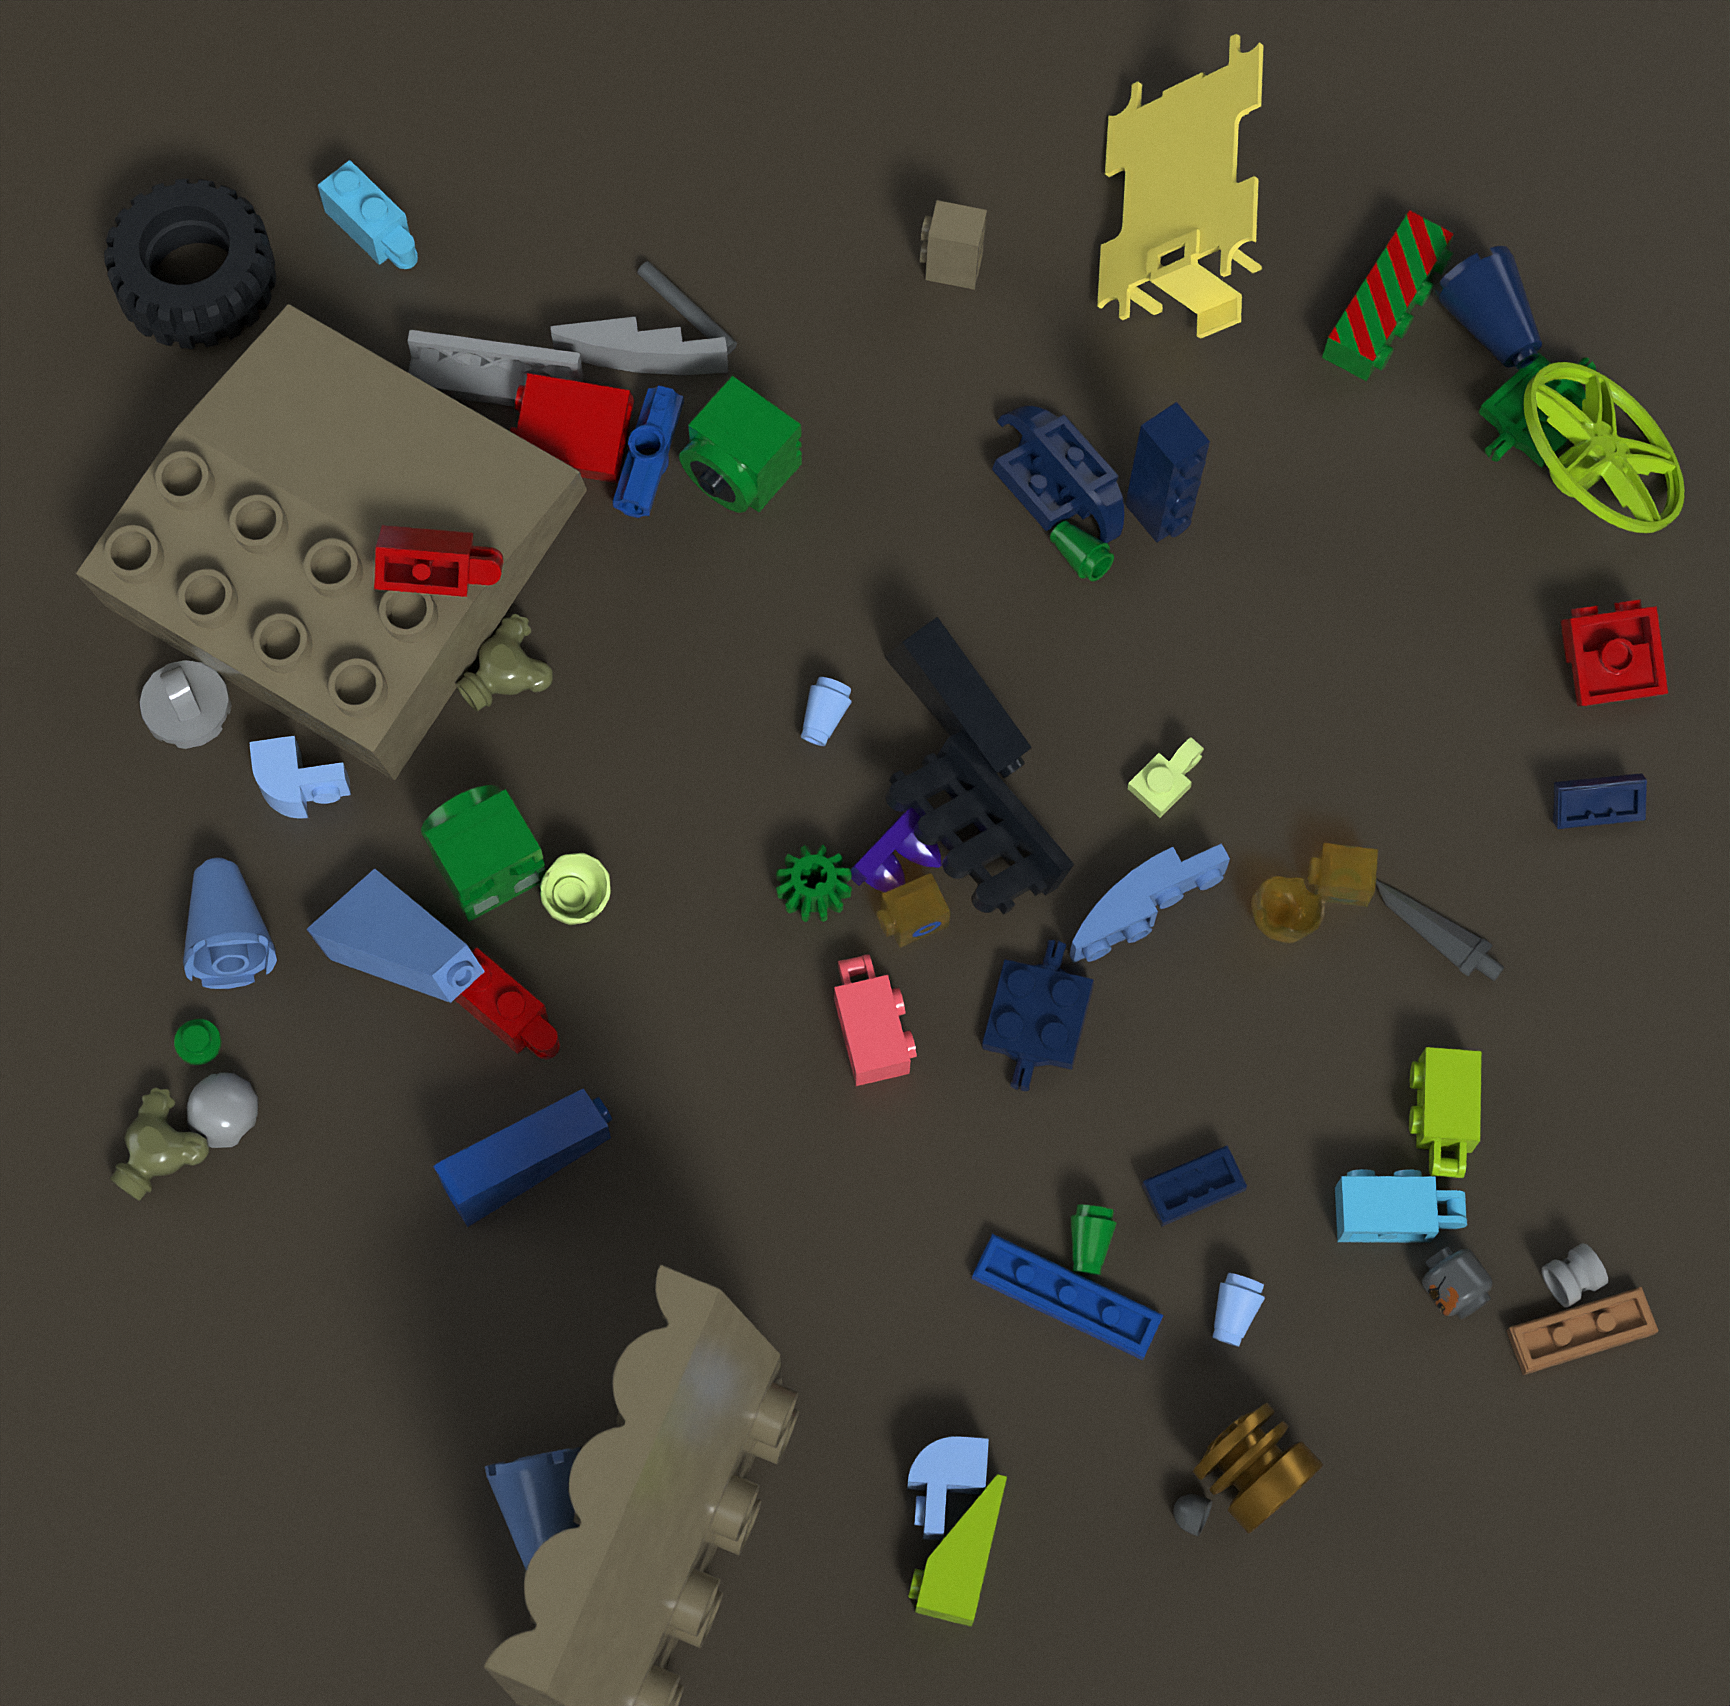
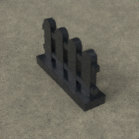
[885,732,1074,915]

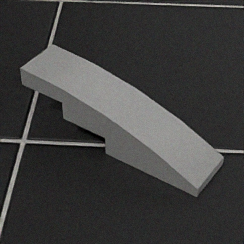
[551,316,728,375]

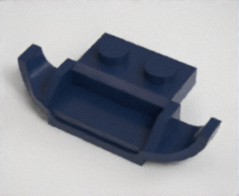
[992,406,1124,543]

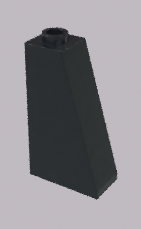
[885,617,1032,779]

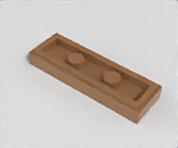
[1506,1287,1659,1375]

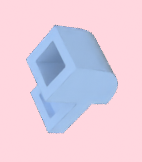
[249,736,351,819]
[907,1436,989,1540]

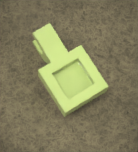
[1127,737,1204,818]

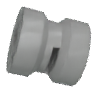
[1541,1243,1608,1307]

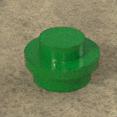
[174,1019,222,1065]

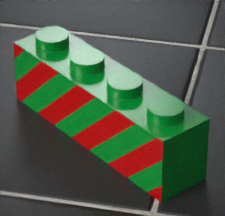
[1322,210,1454,382]

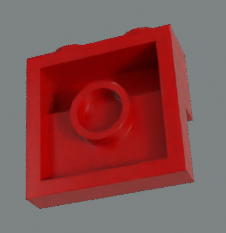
[1561,599,1668,707]

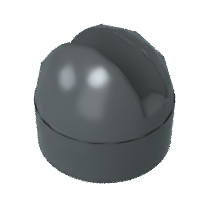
[1173,1494,1213,1537]

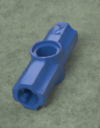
[613,385,684,518]

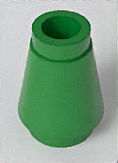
[1050,521,1114,581]
[1071,1204,1117,1275]

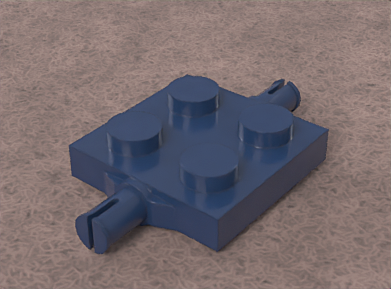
[982,940,1094,1091]

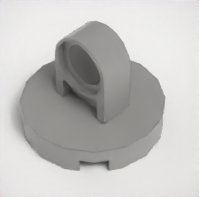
[139,660,232,749]

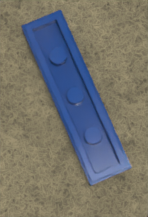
[972,1234,1164,1361]

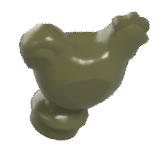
[456,614,553,712]
[109,1088,210,1201]

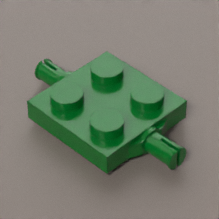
[1478,352,1596,468]

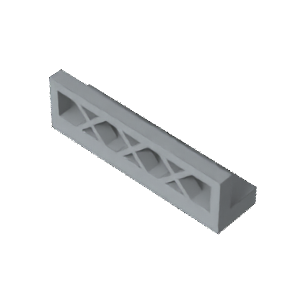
[407,330,583,407]

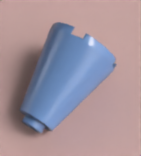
[183,858,277,989]
[485,1447,581,1571]

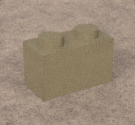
[919,200,987,290]

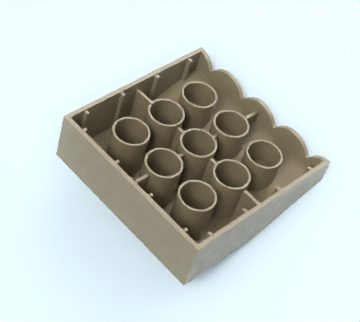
[76,304,587,781]
[484,1265,799,1706]

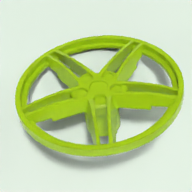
[1524,362,1685,533]

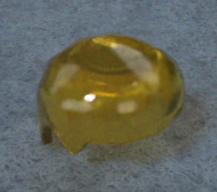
[1251,876,1325,944]

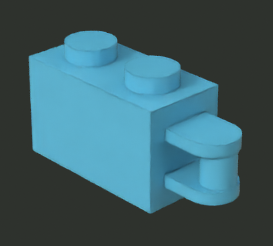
[318,160,418,269]
[1335,1169,1467,1243]

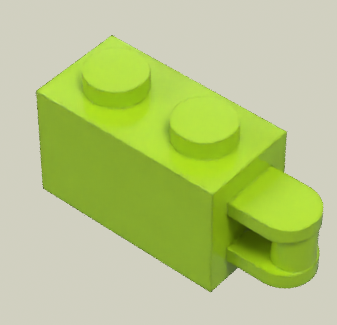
[1409,1047,1482,1178]

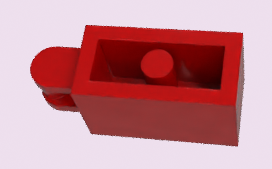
[374,525,504,597]
[454,947,560,1060]

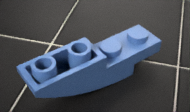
[1069,843,1230,963]

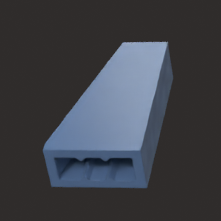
[307,869,485,1003]

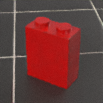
[510,373,634,483]

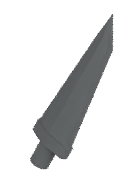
[1373,878,1505,981]

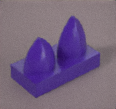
[850,808,942,894]

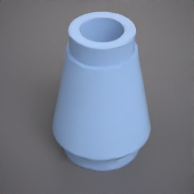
[801,677,852,746]
[1212,1273,1265,1347]

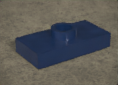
[1553,773,1647,829]
[1142,1145,1248,1227]

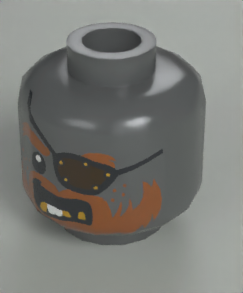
[1422,1246,1493,1320]

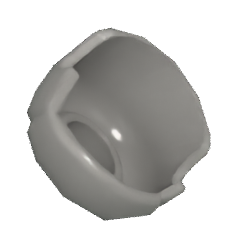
[187,1072,258,1148]

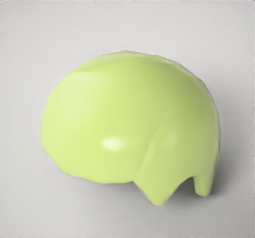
[540,852,611,925]

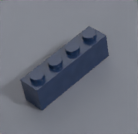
[1125,402,1210,543]

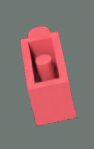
[834,954,917,1086]

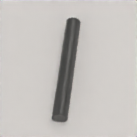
[637,261,737,355]

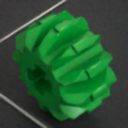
[776,845,852,922]

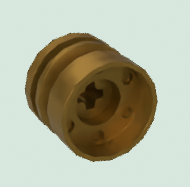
[1192,1403,1324,1534]

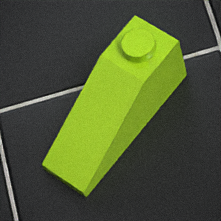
[908,1474,1007,1627]

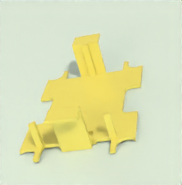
[1097,33,1263,339]

